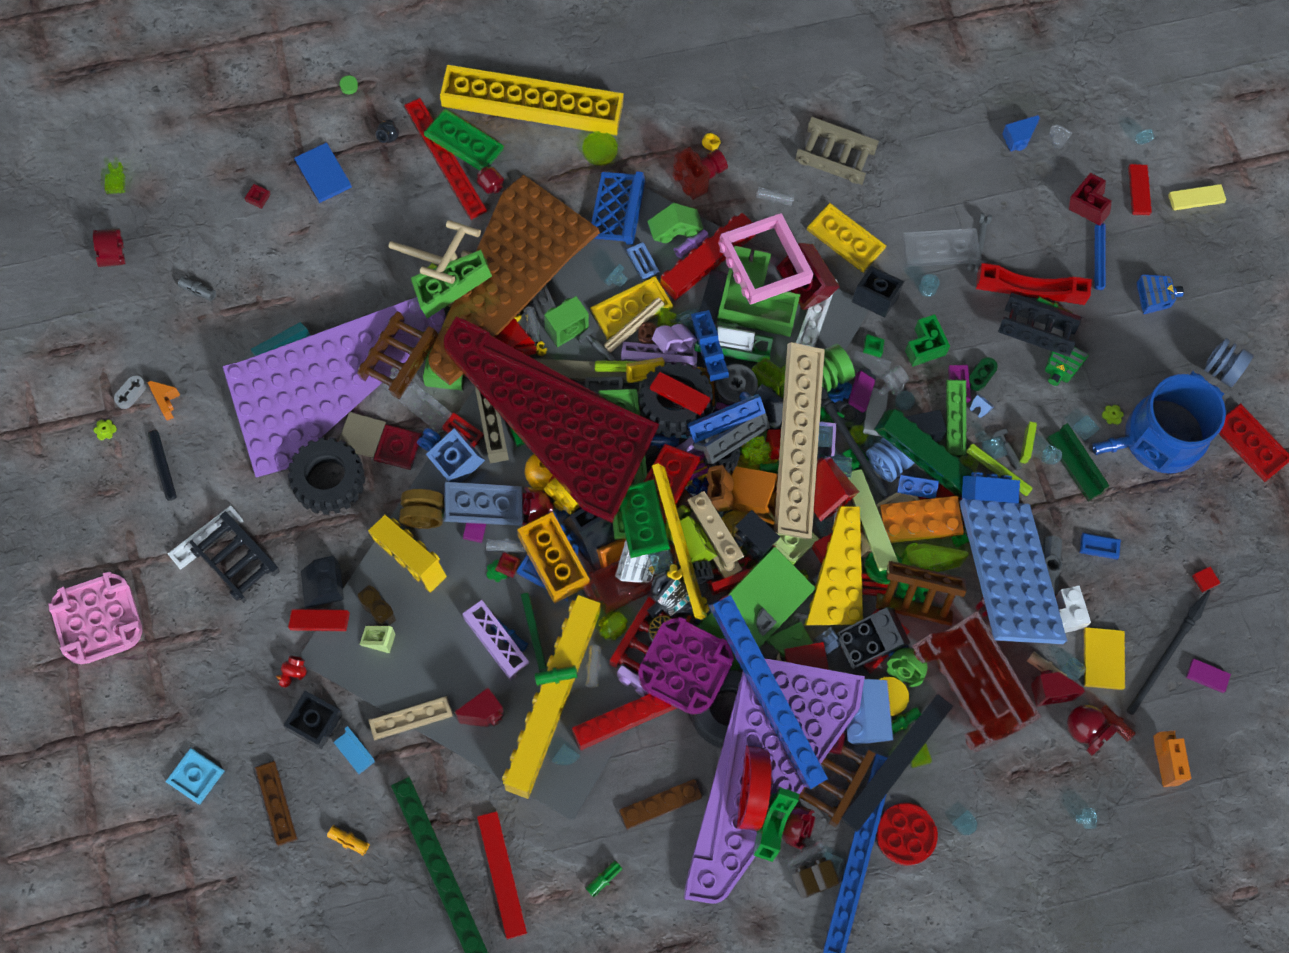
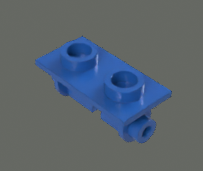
[897,475,939,499]

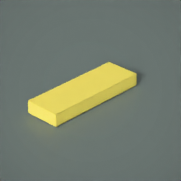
[1168,184,1226,211]

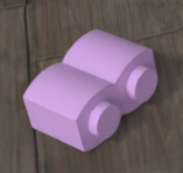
[652,324,697,354]

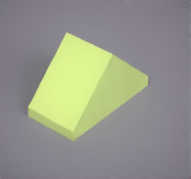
[359,626,395,653]

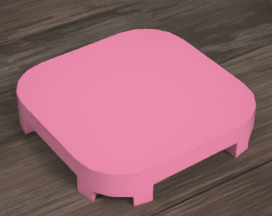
[49,572,142,664]

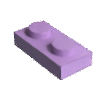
[617,666,649,697]

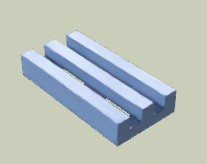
[627,242,660,282]

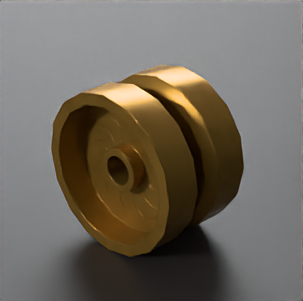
[399,489,444,529]

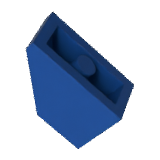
[1002,115,1040,152]

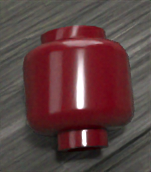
[477,166,504,194]

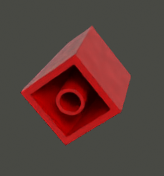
[814,457,860,521]

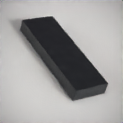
[699,270,728,325]

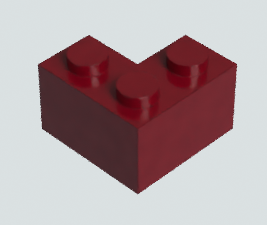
[1069,172,1112,226]

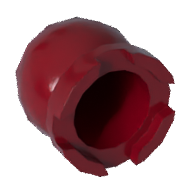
[1067,704,1120,756]

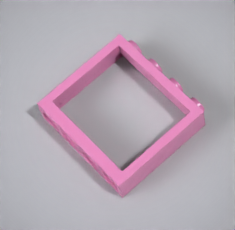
[718,213,813,305]

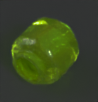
[598,611,628,640]

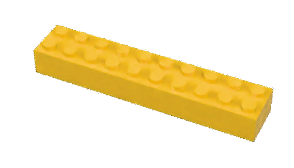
[440,65,624,136]
[502,595,601,799]

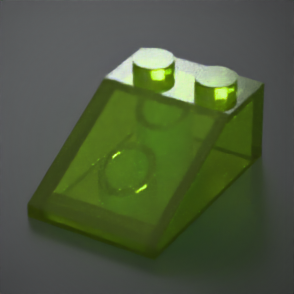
[901,543,969,572]

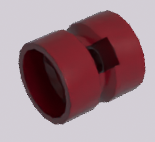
[694,149,728,181]

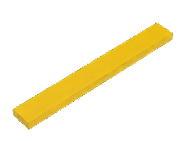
[652,463,707,619]

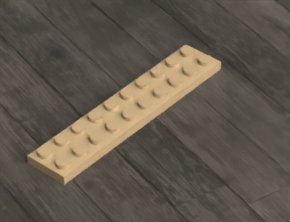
[774,342,824,539]

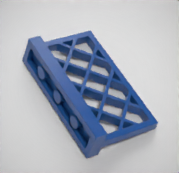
[591,171,646,245]

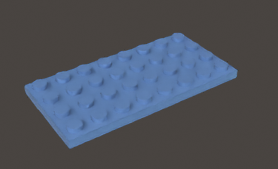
[959,498,1067,644]

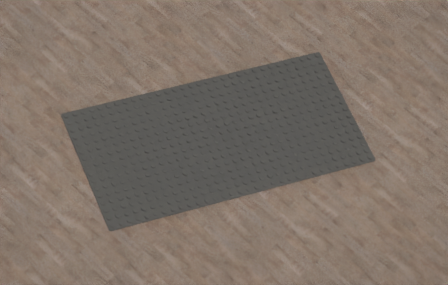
[299,179,869,820]

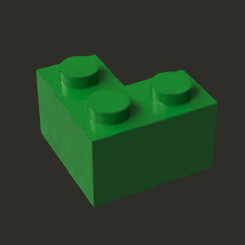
[905,314,950,367]

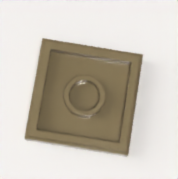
[339,412,386,458]

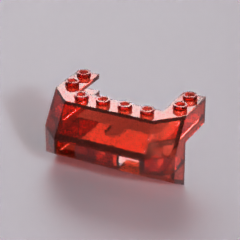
[912,611,1041,753]

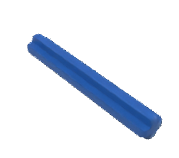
[1095,223,1106,290]

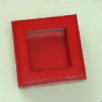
[1192,566,1220,593]

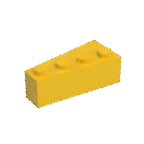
[368,515,447,593]

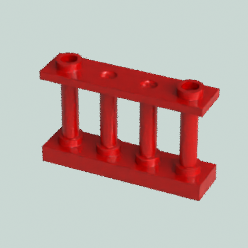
[610,597,692,672]

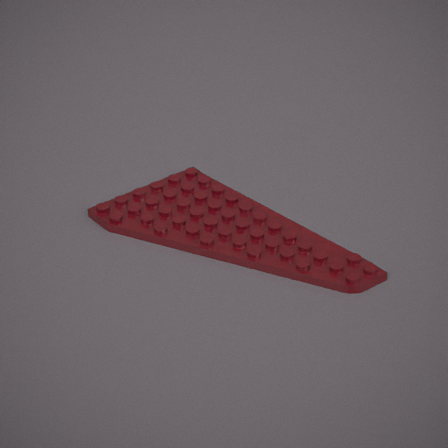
[443,316,659,523]

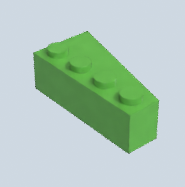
[411,250,492,319]

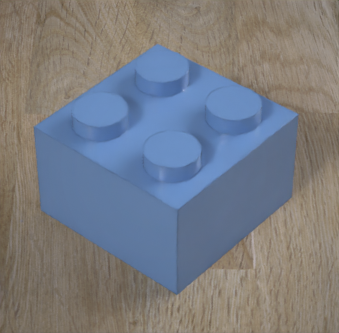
[426,428,485,483]

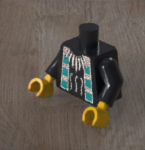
[647,564,710,619]

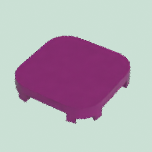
[638,617,734,714]

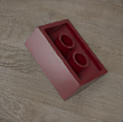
[777,243,840,310]

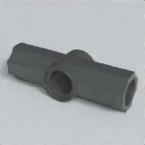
[1043,536,1062,596]

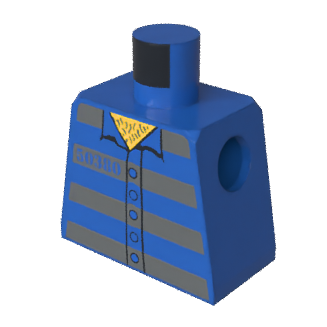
[1136,275,1184,314]

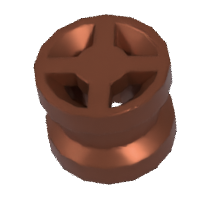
[638,322,656,344]

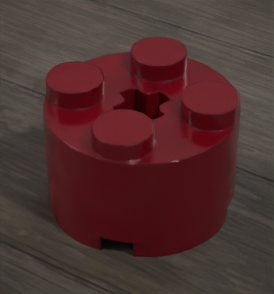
[93,228,126,267]

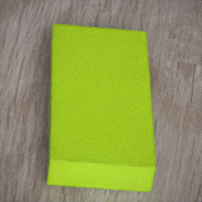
[1020,421,1037,464]

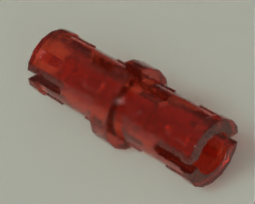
[1100,705,1136,742]

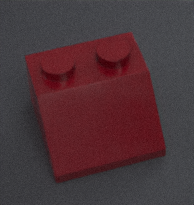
[1031,670,1085,707]
[455,688,504,727]

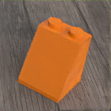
[731,466,778,524]

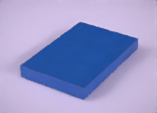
[294,143,352,203]

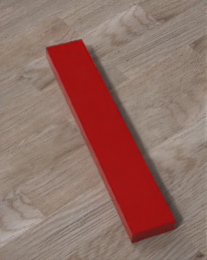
[477,811,527,940]

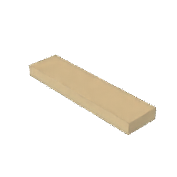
[369,696,453,740]

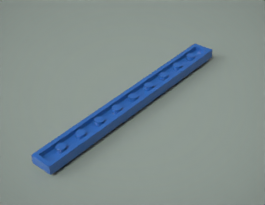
[822,754,888,953]

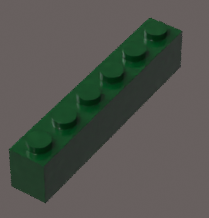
[874,409,973,498]

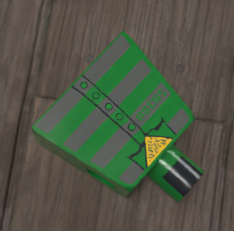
[1045,347,1089,386]

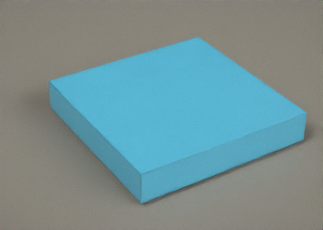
[165,748,224,805]

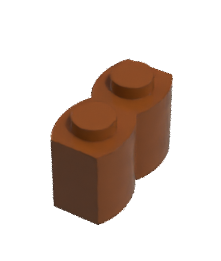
[707,465,734,512]

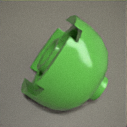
[887,647,928,687]

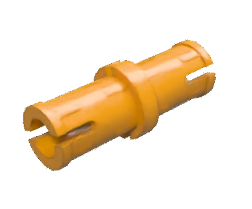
[327,825,370,856]

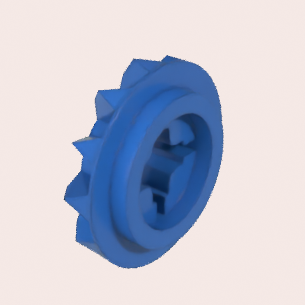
[827,382,852,403]

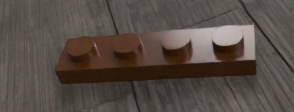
[619,779,702,830]

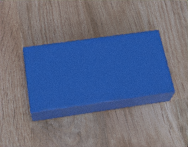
[1079,533,1121,560]

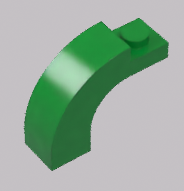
[753,787,799,862]

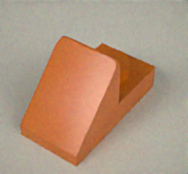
[147,381,180,421]

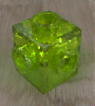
[742,436,771,466]

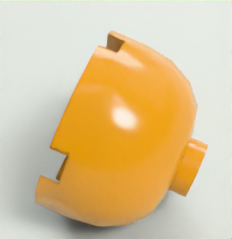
[524,454,552,491]

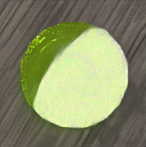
[582,131,618,166]

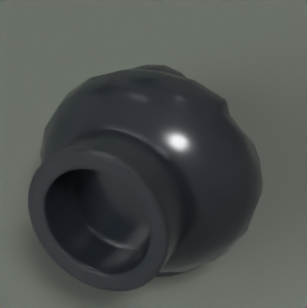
[376,119,399,143]

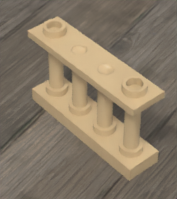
[687,491,744,579]

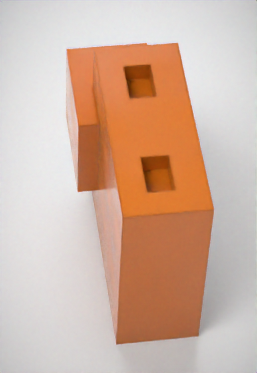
[1153,731,1191,787]

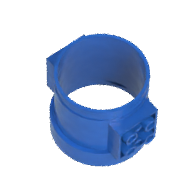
[1125,371,1226,474]

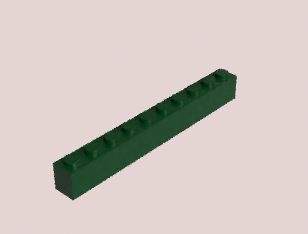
[391,776,489,953]

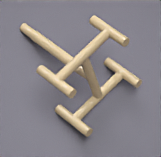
[389,220,481,307]

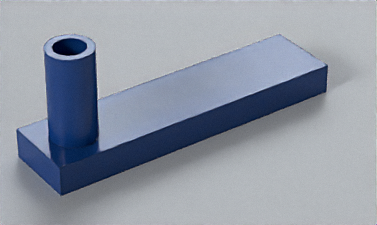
[687,392,766,443]

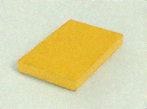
[1084,627,1125,690]

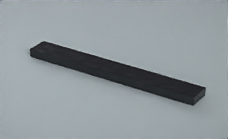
[841,694,953,832]

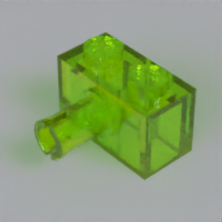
[752,358,786,398]

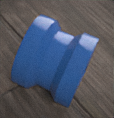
[417,428,441,451]

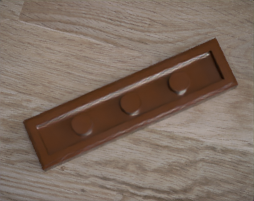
[255,761,298,846]

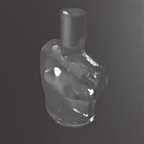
[878,365,909,396]

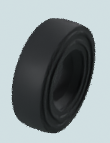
[834,397,865,431]

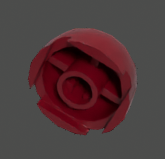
[522,487,553,526]
[782,806,815,849]

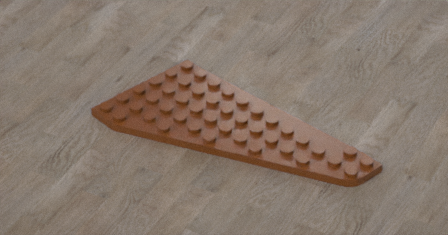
[428,175,600,385]

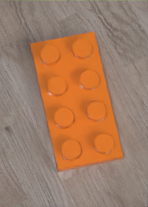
[880,496,964,543]

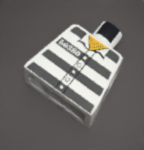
[615,540,666,583]

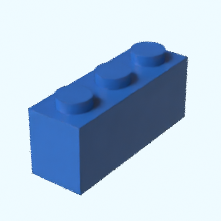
[962,473,1020,503]

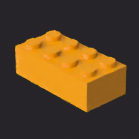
[517,512,590,604]

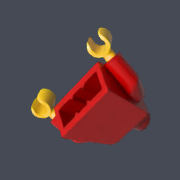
[495,315,547,356]

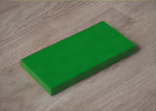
[424,109,504,171]
[620,480,670,558]

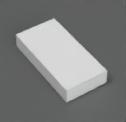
[717,326,755,352]

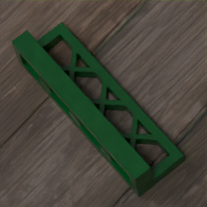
[1047,423,1110,502]

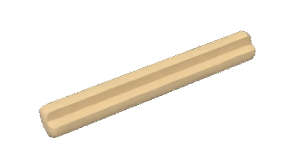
[604,298,664,352]

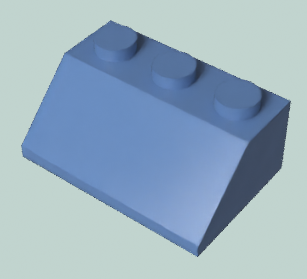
[847,679,893,745]

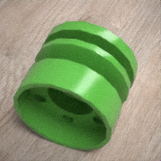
[822,344,855,392]

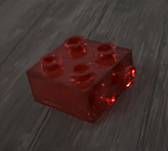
[672,147,710,200]

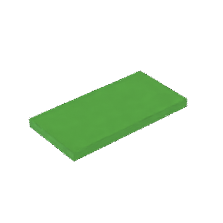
[696,547,816,670]

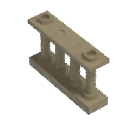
[795,117,879,185]

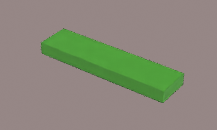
[946,380,966,456]

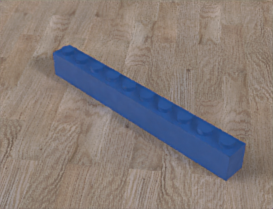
[708,595,828,789]

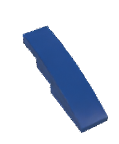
[691,310,729,381]

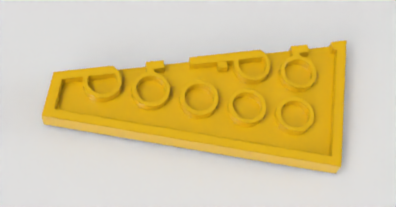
[804,507,863,625]

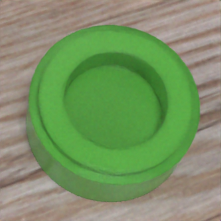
[340,76,358,94]

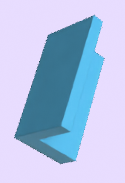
[334,726,375,774]

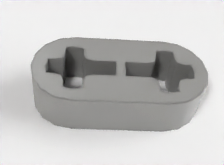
[114,375,146,409]

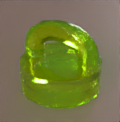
[850,425,868,445]

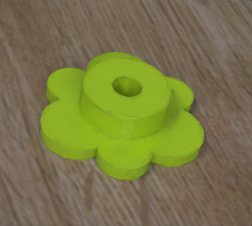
[1102,405,1124,425]
[94,420,117,440]

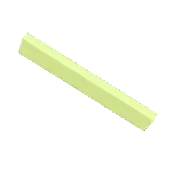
[844,469,898,572]

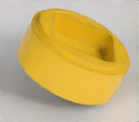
[702,133,721,151]

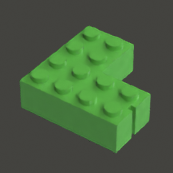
[717,246,800,337]

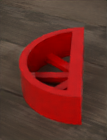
[737,745,771,831]

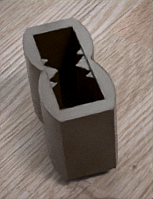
[357,585,396,626]
[792,857,841,899]

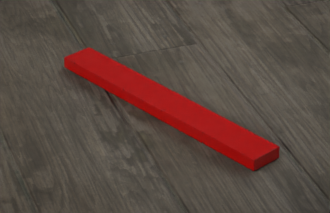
[404,98,487,220]

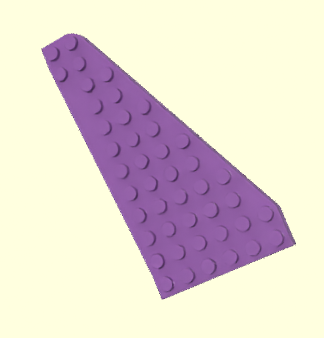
[222,297,446,478]
[684,658,865,904]

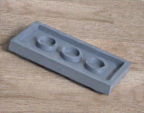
[444,482,523,526]

